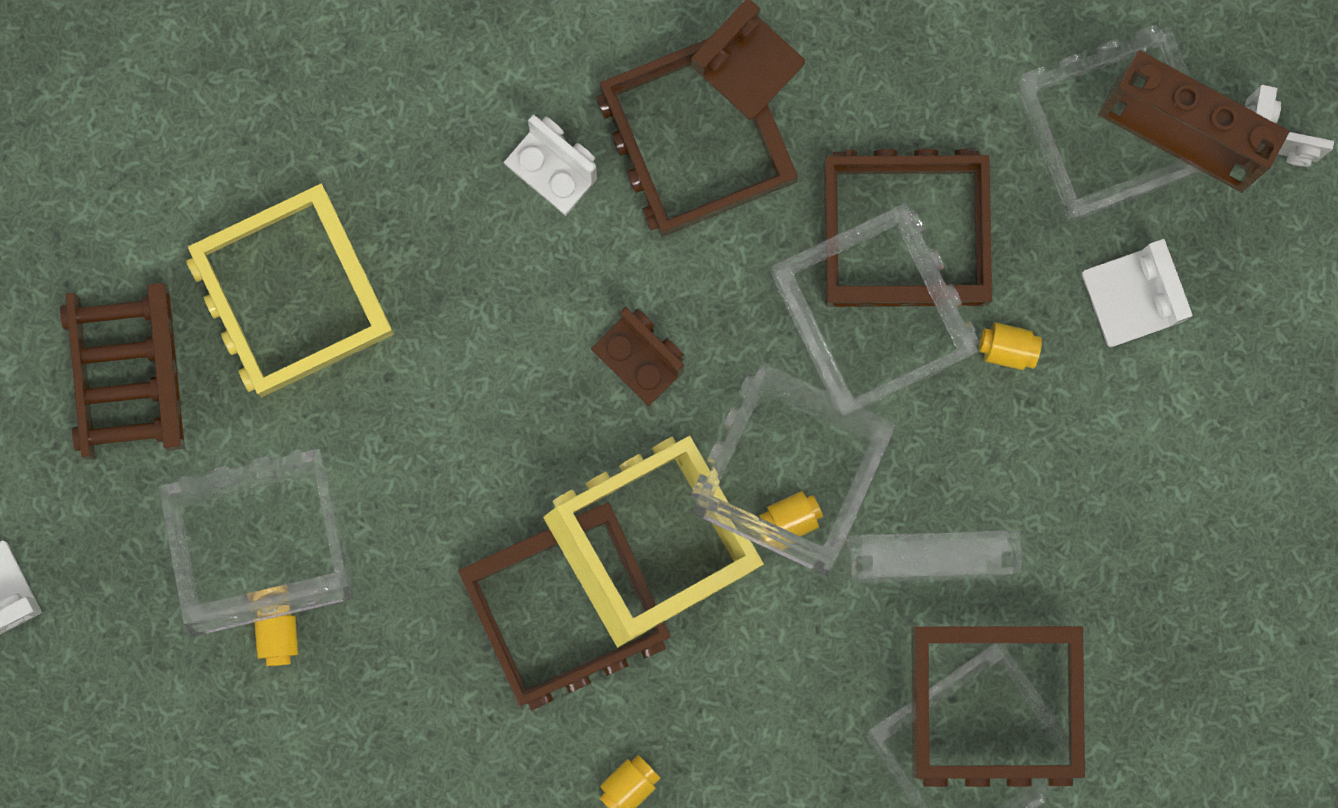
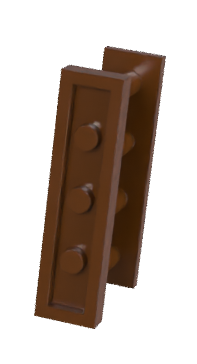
[60,283,185,460]

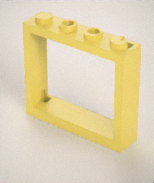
[186,183,394,398]
[543,436,764,648]

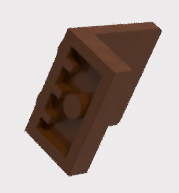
[691,0,805,120]
[591,307,684,407]

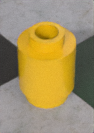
[979,322,1042,370]
[759,491,823,545]
[254,606,299,666]
[599,755,661,808]

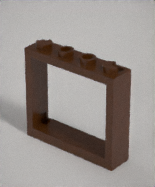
[596,38,798,237]
[1097,50,1290,193]
[824,149,992,307]
[458,502,671,711]
[911,626,1085,787]

